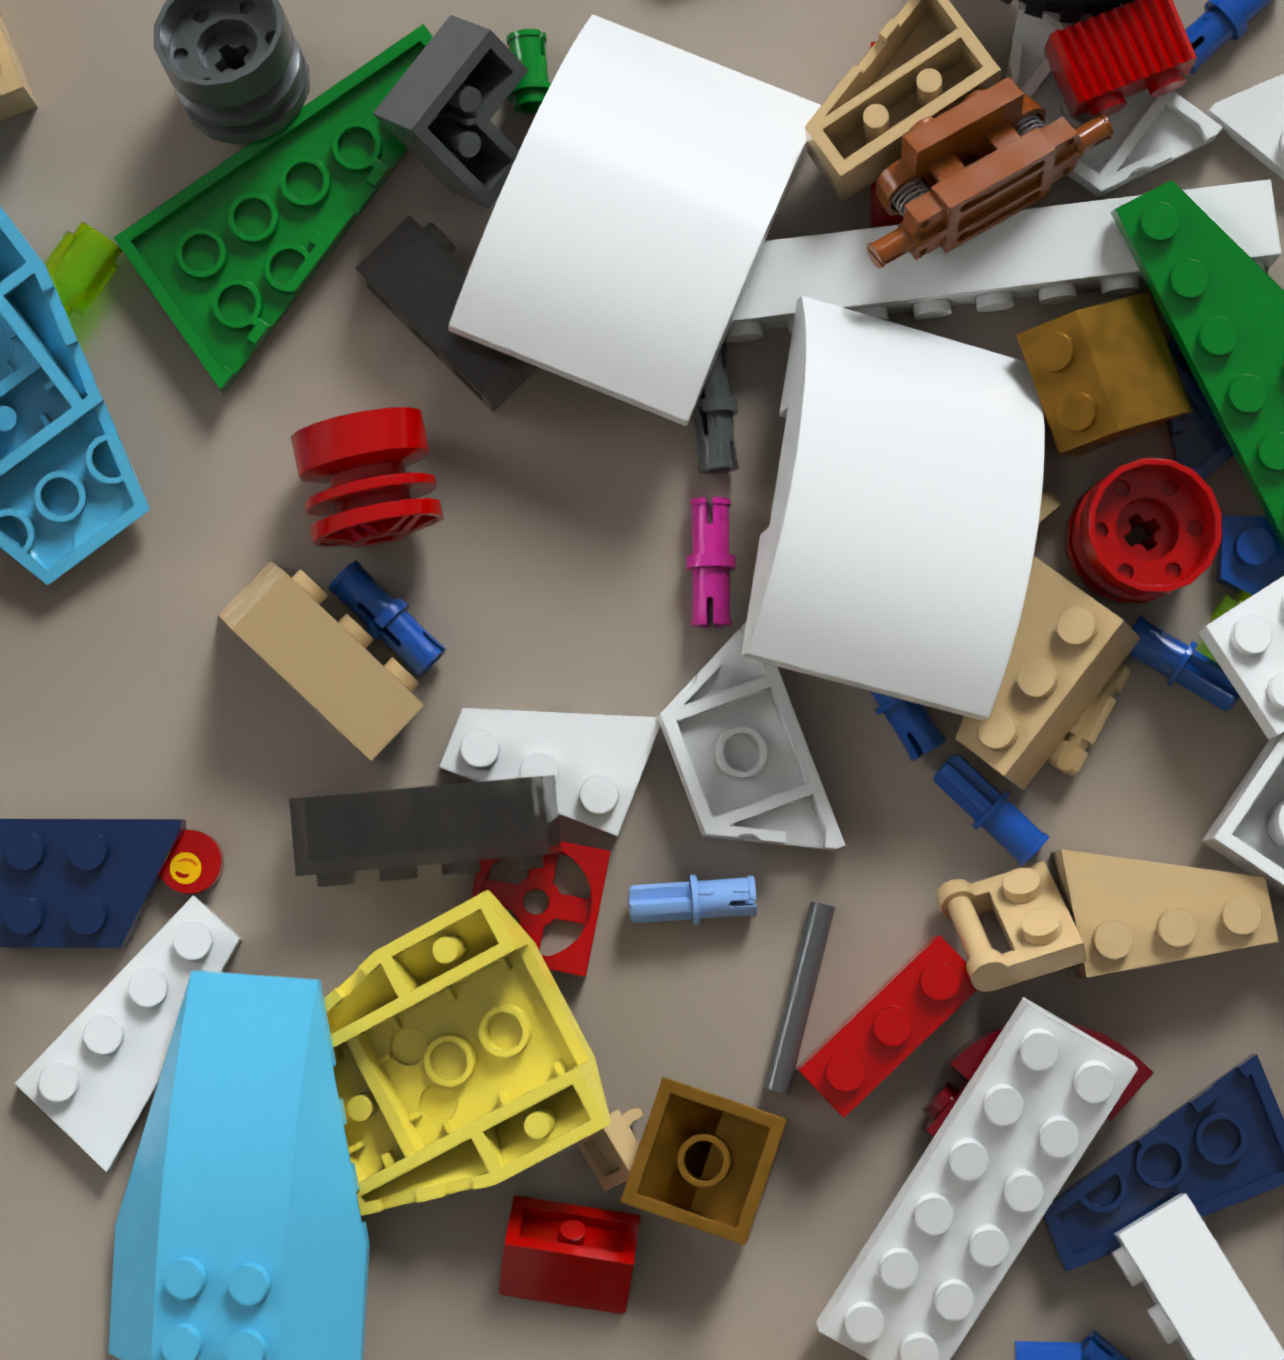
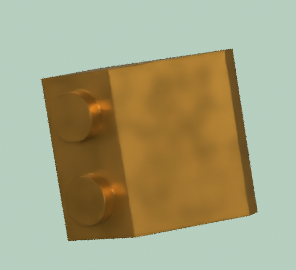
[1016,292,1193,457]
[620,1077,789,1246]

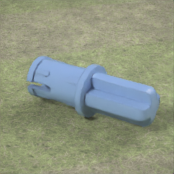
[628,874,757,926]

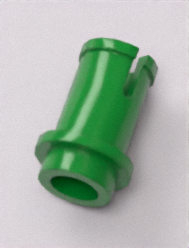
[506,29,551,114]

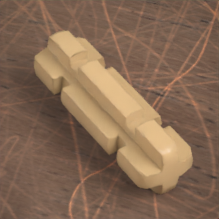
[1047,662,1130,776]

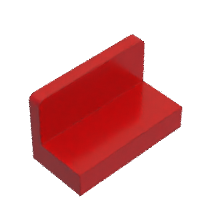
[499,1195,641,1314]

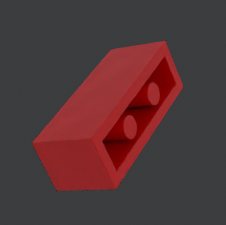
[795,935,977,1118]

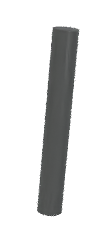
[764,901,835,1095]

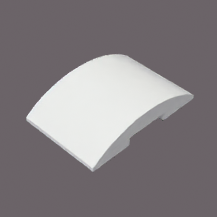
[448,15,821,427]
[741,296,1045,721]

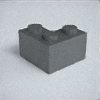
[372,15,529,208]

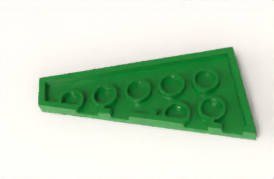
[1111,180,1284,551]

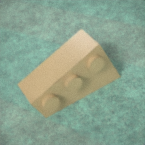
[805,0,1001,202]
[218,561,425,761]
[1052,849,1279,978]

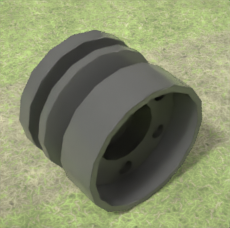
[154,0,310,144]

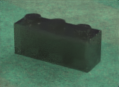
[355,215,539,412]

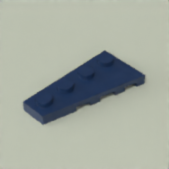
[1042,1054,1284,1272]

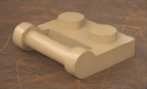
[936,861,1087,992]

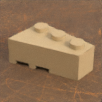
[955,556,1141,791]

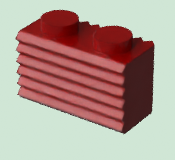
[1044,0,1197,119]

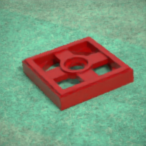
[471,826,611,977]

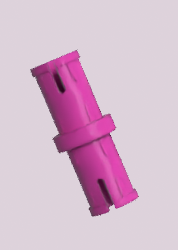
[686,497,736,628]

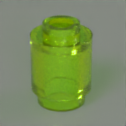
[44,221,123,317]

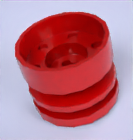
[291,407,444,548]
[1066,458,1222,605]

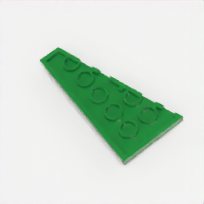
[113,24,433,394]

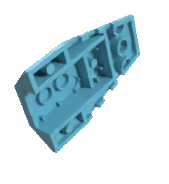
[0,205,150,585]
[108,970,370,1360]

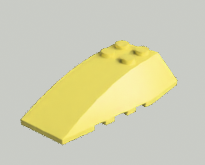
[324,890,612,1216]

